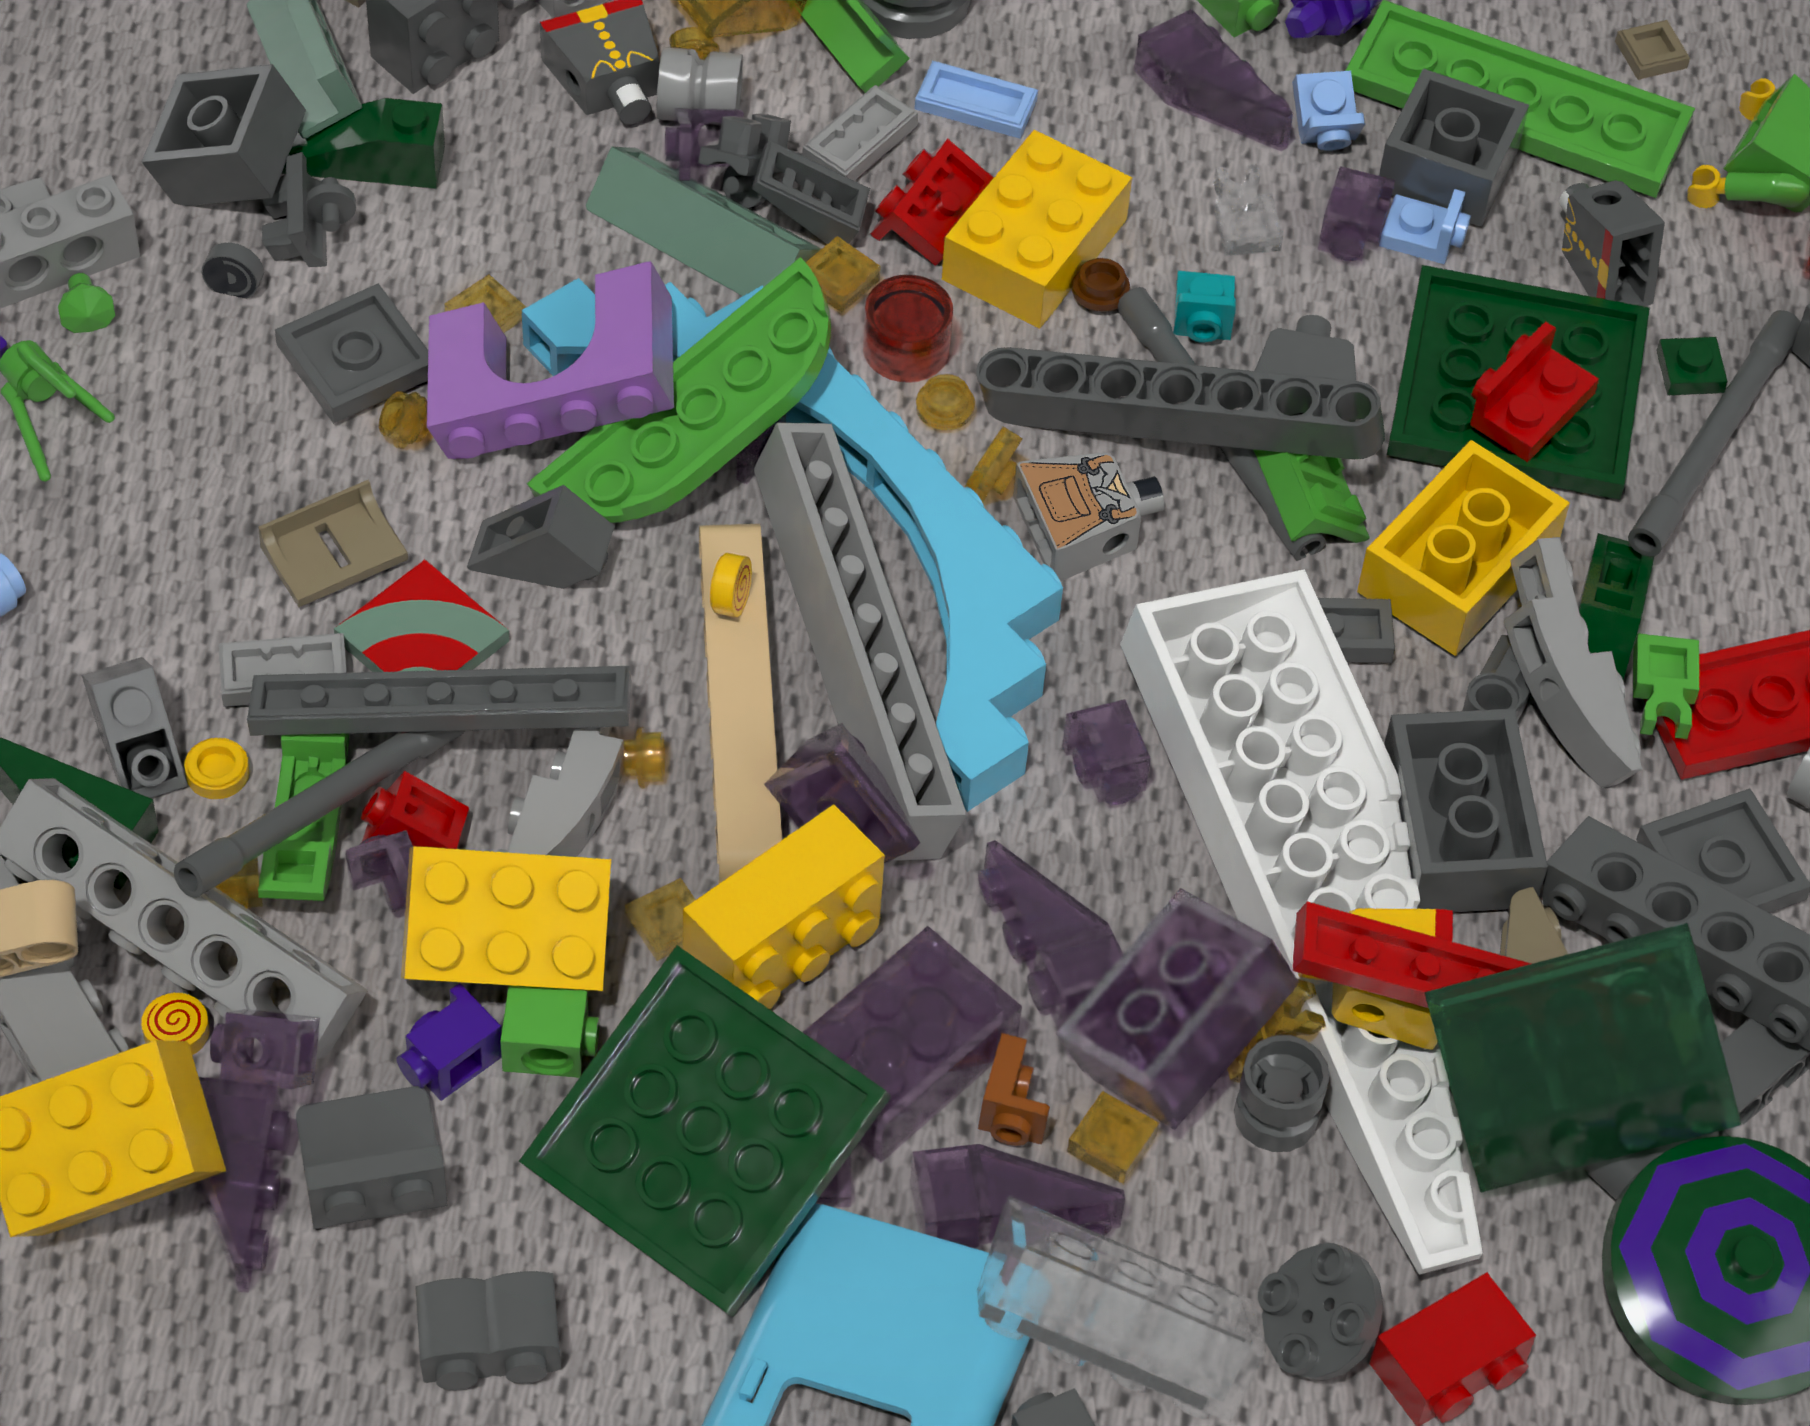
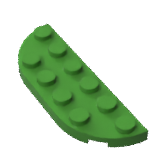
[526,257,831,523]

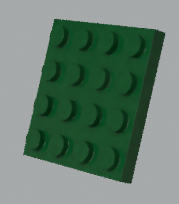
[1386,265,1650,500]
[519,945,892,1317]

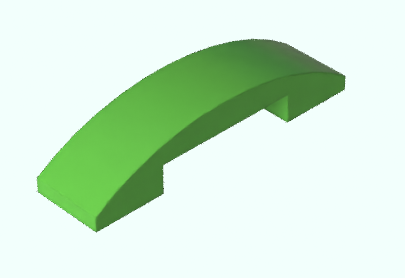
[258,733,350,901]

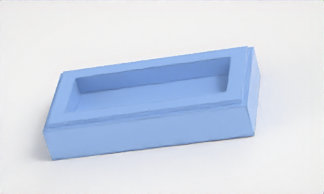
[914,60,1038,139]

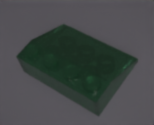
[1424,923,1742,1192]

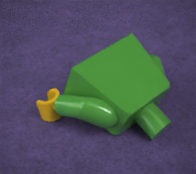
[1687,74,1810,212]

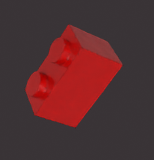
[1369,1272,1536,1426]

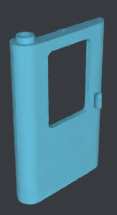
[702,1203,1050,1426]

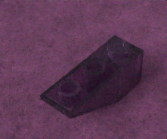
[1134,9,1293,151]
[978,840,1134,1029]
[197,1077,291,1293]
[910,1144,1125,1249]

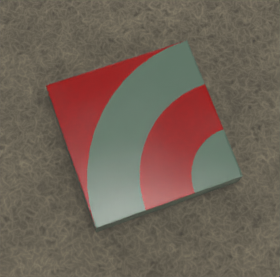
[334,559,510,672]

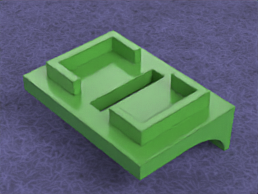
[1253,449,1370,543]

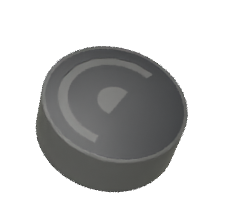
[201,243,264,299]

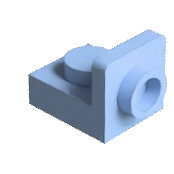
[1292,71,1365,151]
[1379,189,1471,265]

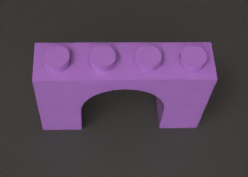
[427,261,674,459]

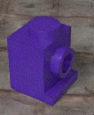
[396,983,502,1101]

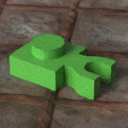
[1633,633,1699,739]

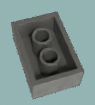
[1384,708,1548,912]

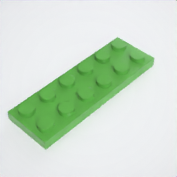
[1345,0,1695,198]

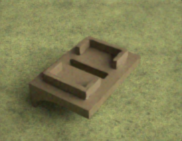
[258,480,408,607]

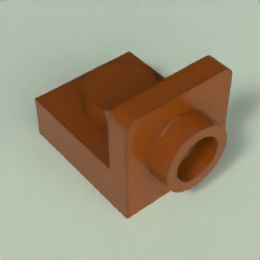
[978,1033,1050,1146]

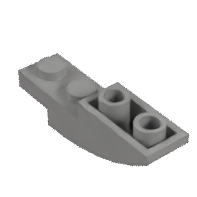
[1504,537,1642,788]
[497,727,624,857]

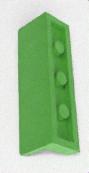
[790,0,910,93]

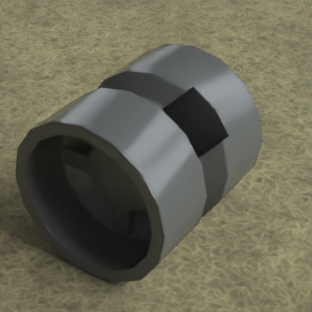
[1234,1035,1330,1152]

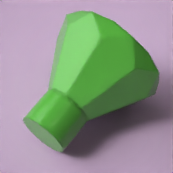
[58,273,115,333]

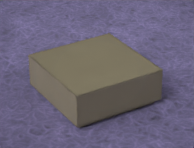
[1615,20,1690,80]

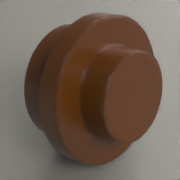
[1072,258,1130,311]

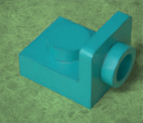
[1173,270,1236,342]

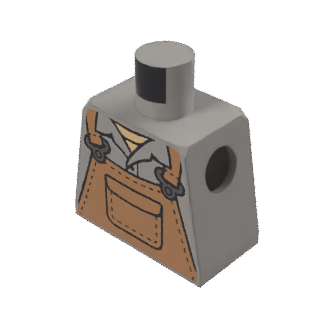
[1013,452,1164,581]

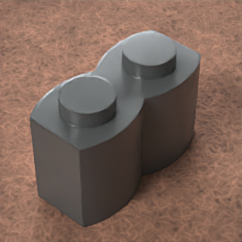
[416,1271,561,1390]

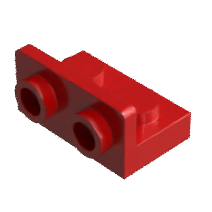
[870,139,994,266]
[1470,322,1599,462]

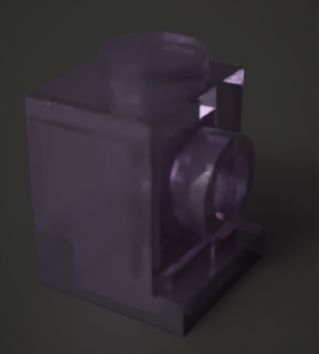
[1318,166,1395,261]
[1062,699,1151,805]
[210,1009,320,1089]

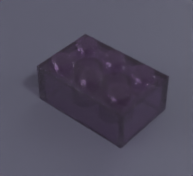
[1055,888,1300,1130]
[803,926,1022,1163]

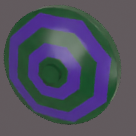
[1602,1136,1810,1405]

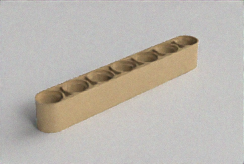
[699,524,782,884]

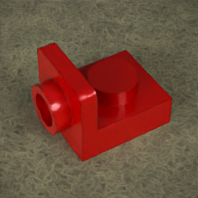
[360,771,469,852]

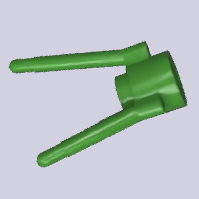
[0,340,115,481]

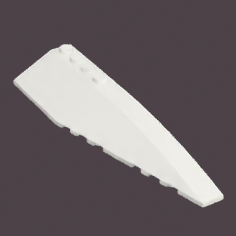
[1120,569,1483,1275]

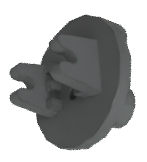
[1258,1242,1383,1381]

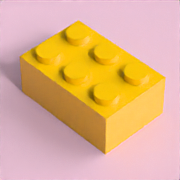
[941,130,1132,329]
[1357,440,1570,656]
[683,804,885,1009]
[401,846,611,991]
[0,1040,226,1237]

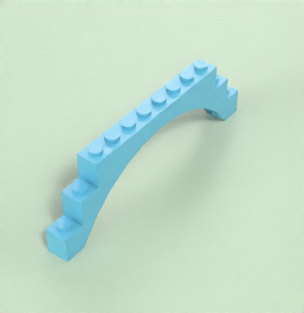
[522,278,1063,812]

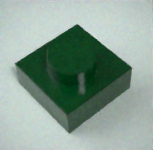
[1656,337,1728,396]

